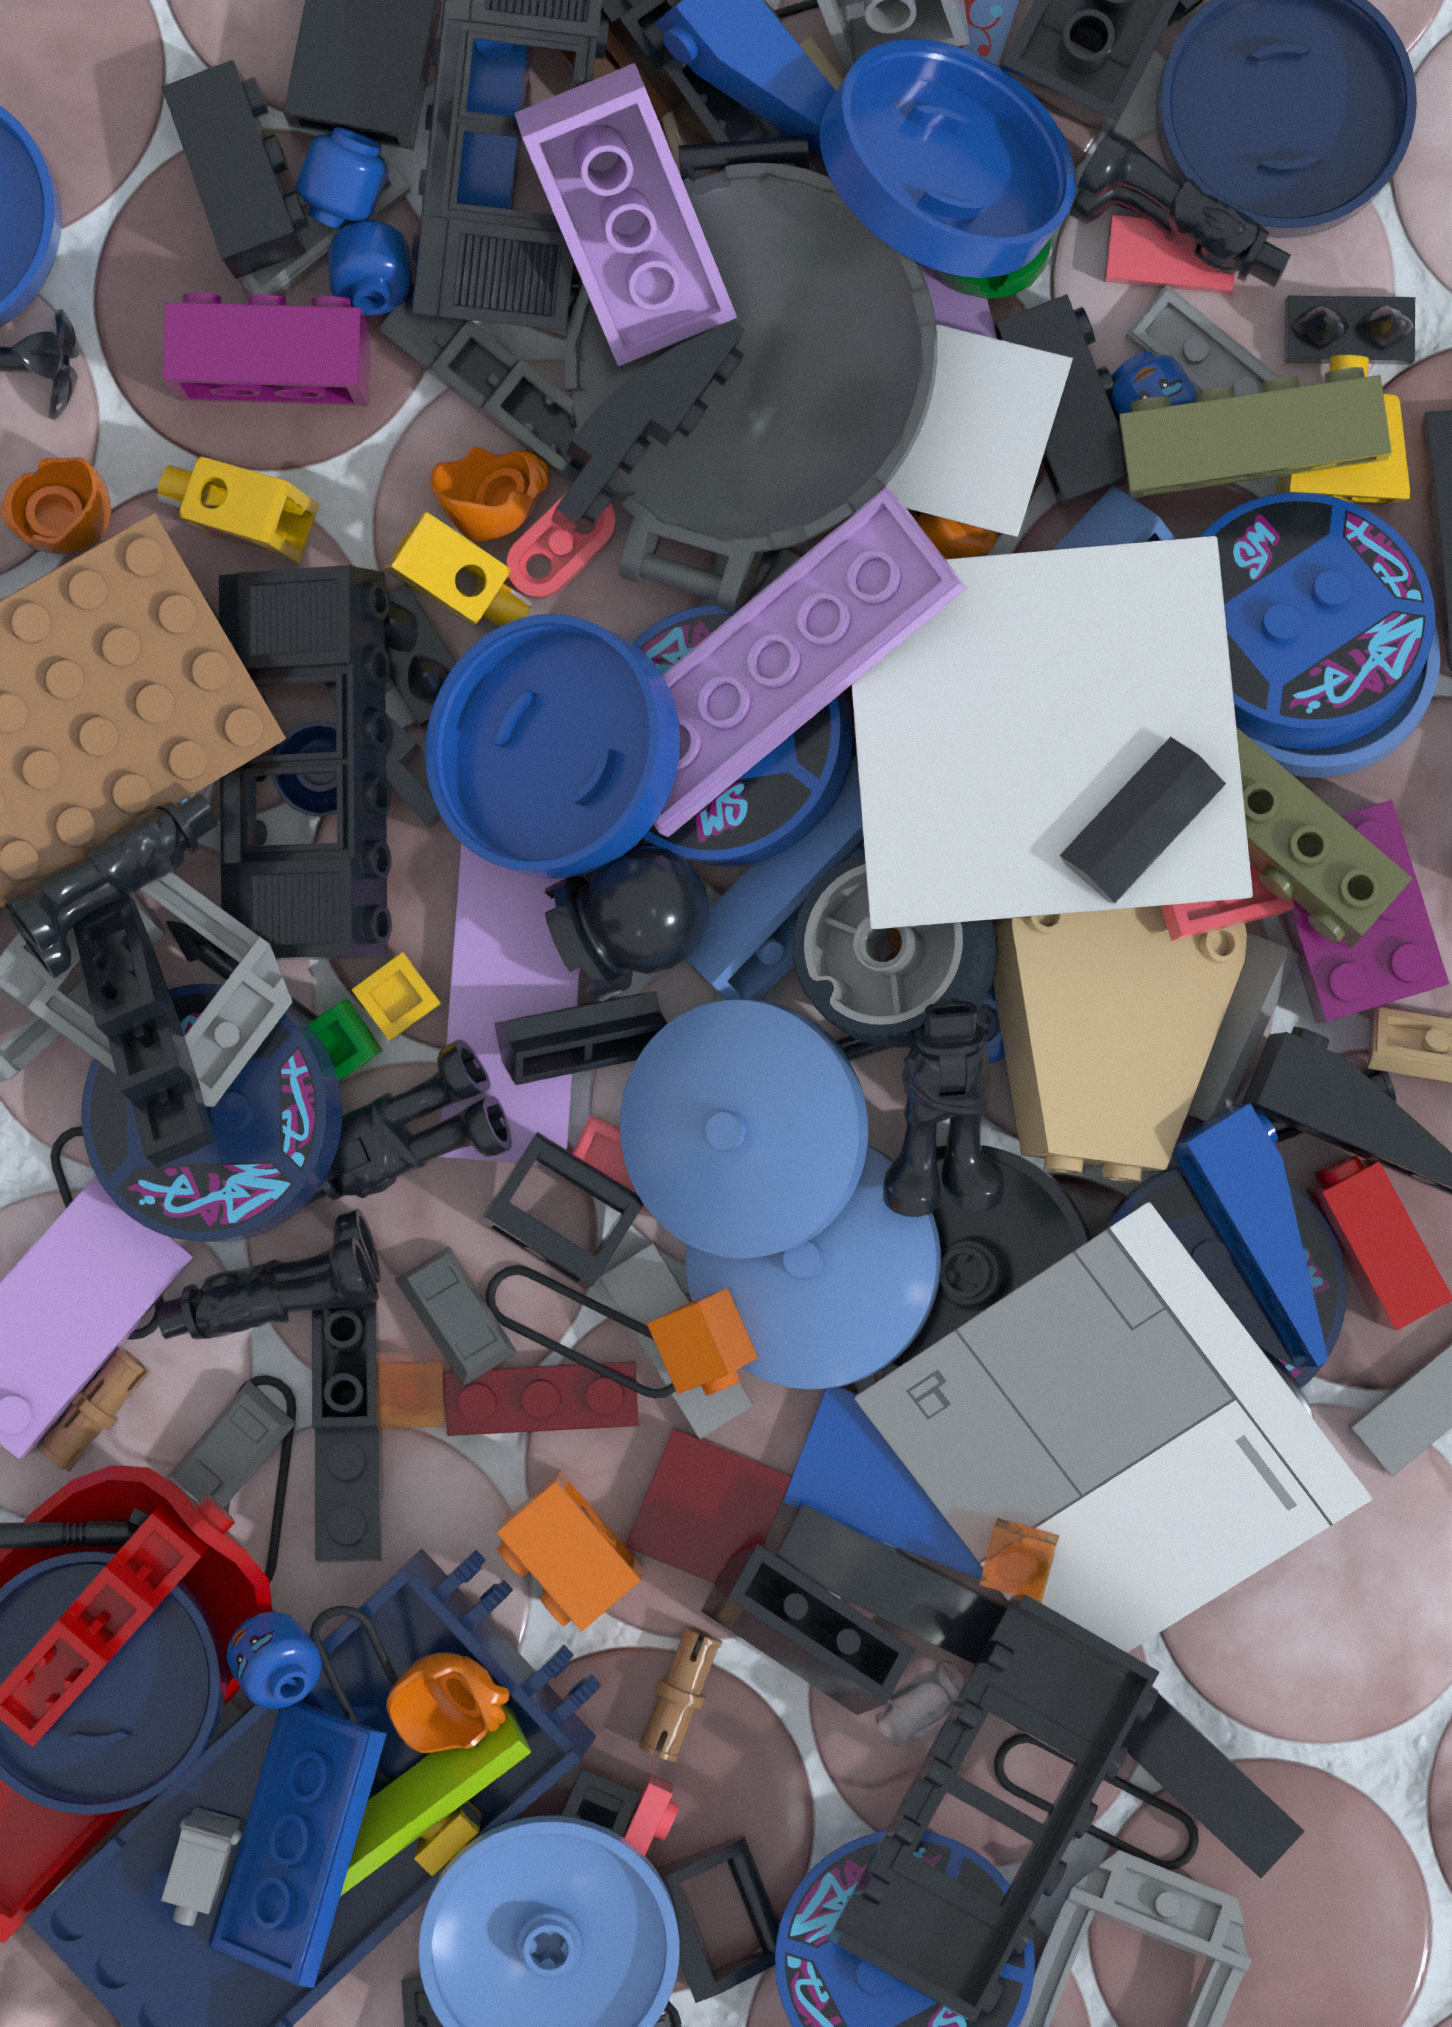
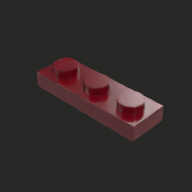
[444,1361,639,1436]

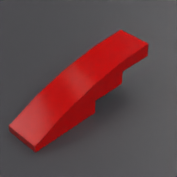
[0,1504,210,1748]

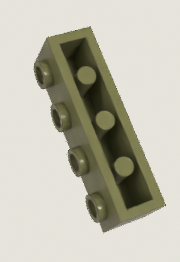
[1119,367,1392,498]
[1236,727,1413,948]

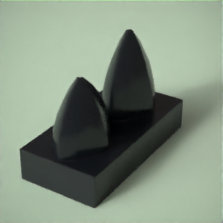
[1284,295,1416,365]
[384,583,456,726]

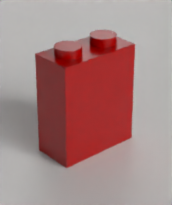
[1305,1155,1452,1331]

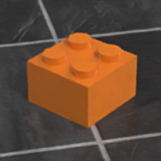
[496,1470,644,1632]

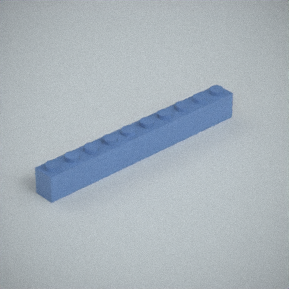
[684,485,1176,1000]

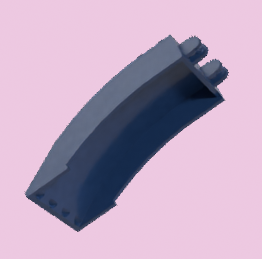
[25,1548,602,2027]

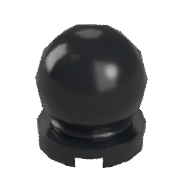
[545,845,710,1001]

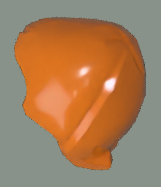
[430,446,550,542]
[0,457,111,554]
[386,1652,509,1753]

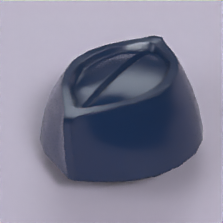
[272,720,337,817]

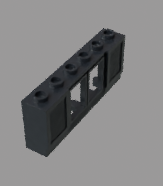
[405,0,609,331]
[219,565,392,961]
[827,1594,1160,2022]

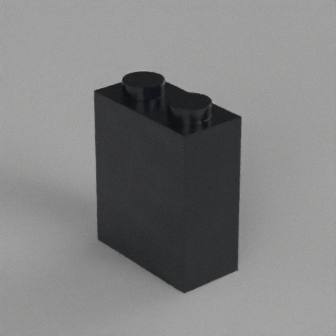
[283,0,442,150]

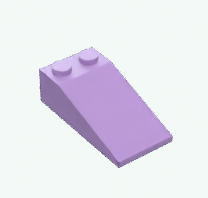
[514,63,737,367]
[0,1176,195,1459]

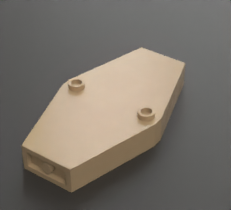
[992,906,1247,1182]

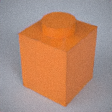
[647,1287,758,1396]

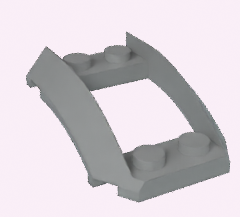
[0,872,292,1107]
[1020,1850,1252,2027]

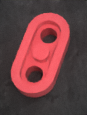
[506,496,616,599]

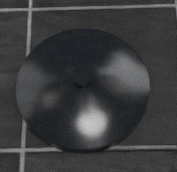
[882,1145,1091,1375]

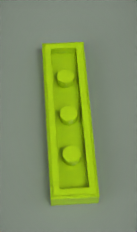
[340,1704,531,1897]

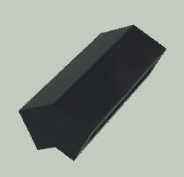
[1059,736,1226,903]
[494,991,667,1085]

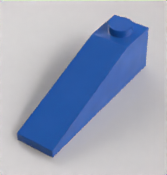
[655,0,836,159]
[457,39,533,210]
[1172,1103,1329,1367]

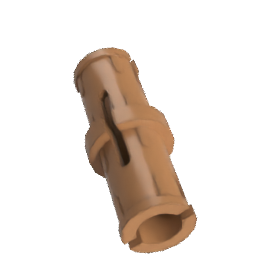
[37,1346,151,1472]
[638,1627,722,1762]

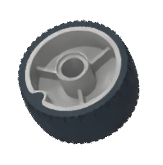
[792,852,998,1048]

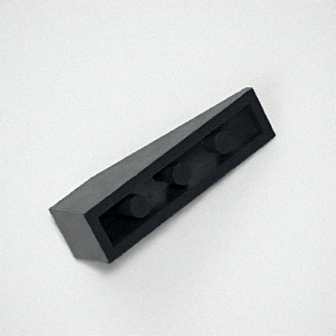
[1242,1026,1452,1196]

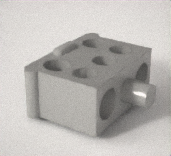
[161,1806,241,1926]

